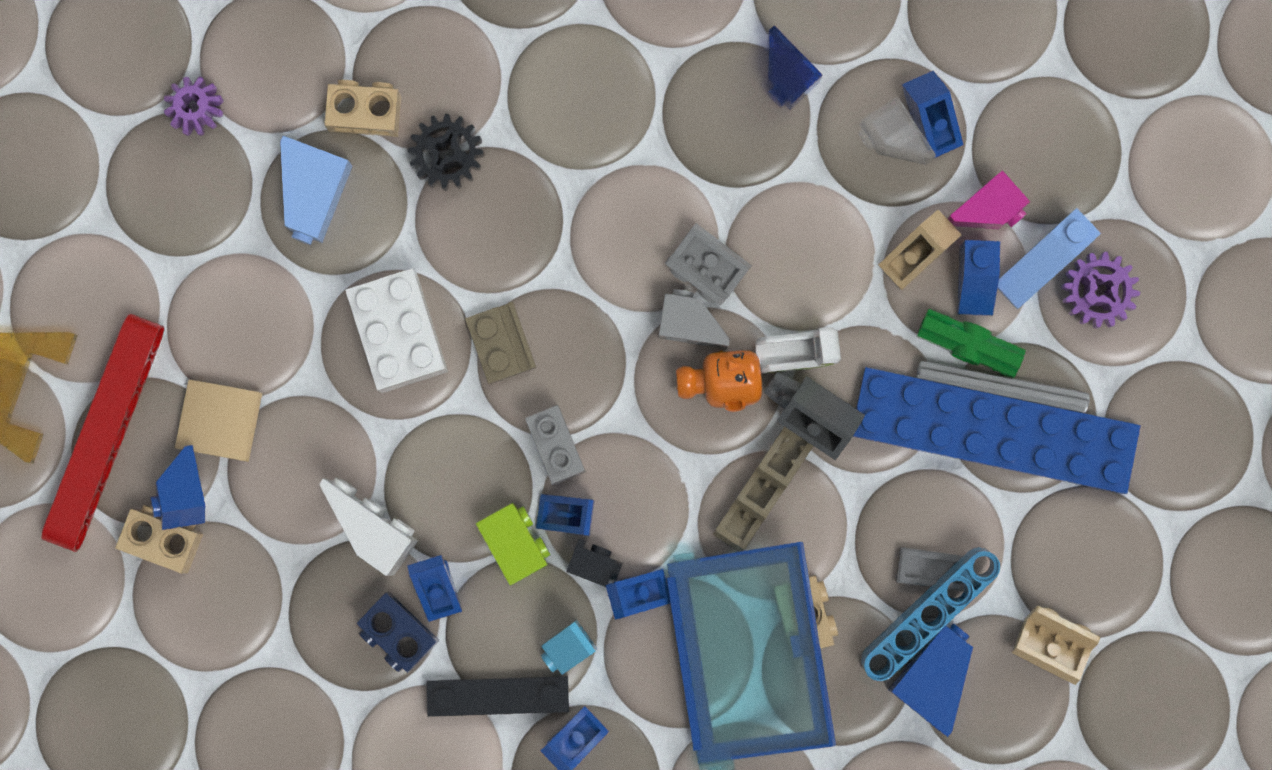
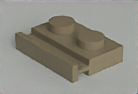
[465,301,537,385]

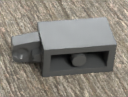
[764,372,865,461]

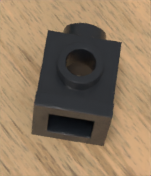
[566,539,623,587]

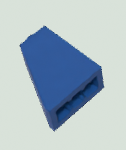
[888,624,973,737]

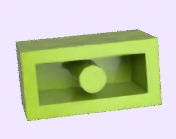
[476,503,551,586]

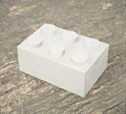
[345,268,448,393]

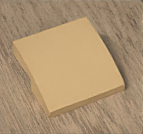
[175,380,262,462]

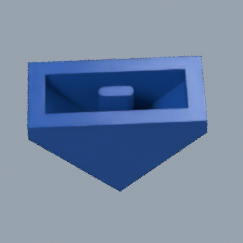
[536,494,595,536]

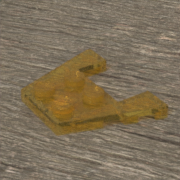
[0,332,78,464]

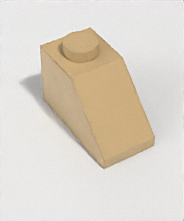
[878,210,962,290]

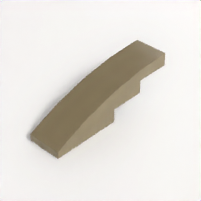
[713,427,813,552]

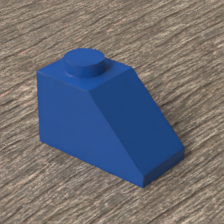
[902,70,964,159]
[957,240,1001,316]
[150,445,206,530]

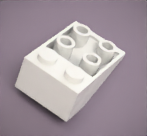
[319,477,418,576]

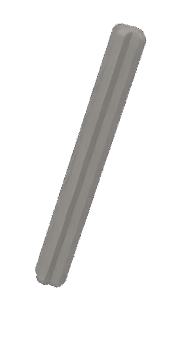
[917,361,1090,413]

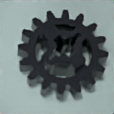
[408,114,485,191]

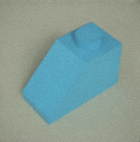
[540,620,597,675]

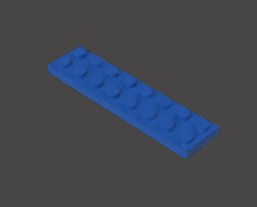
[853,367,1141,494]

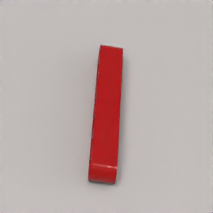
[41,314,164,552]

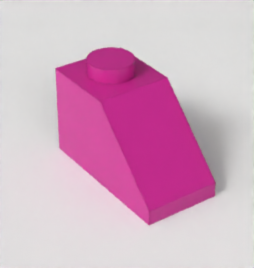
[947,170,1030,230]

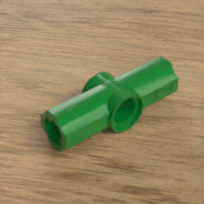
[916,309,1026,378]

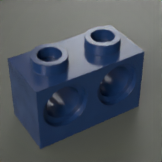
[356,592,440,673]

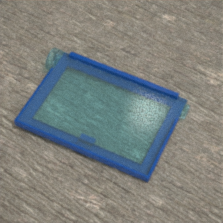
[667,542,836,770]

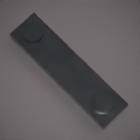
[426,676,569,717]

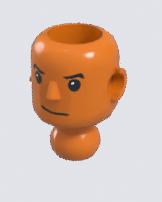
[676,350,762,412]

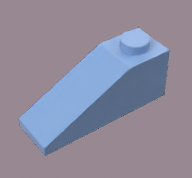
[998,208,1101,309]

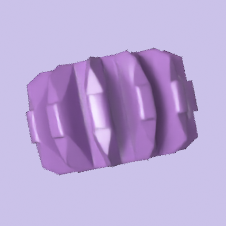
[164,77,224,136]

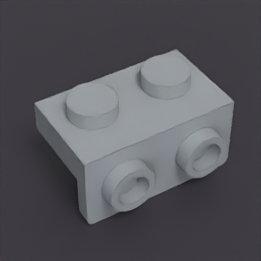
[665,223,752,305]

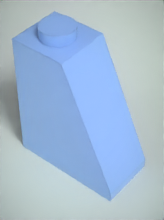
[280,136,352,245]

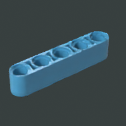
[861,547,1000,681]

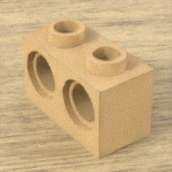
[324,80,401,137]
[115,505,203,574]

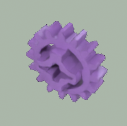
[1061,252,1140,329]

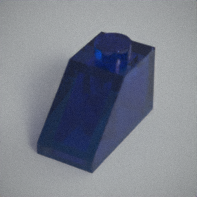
[766,25,823,110]

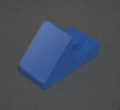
[407,555,462,622]
[605,569,670,620]
[540,706,609,770]

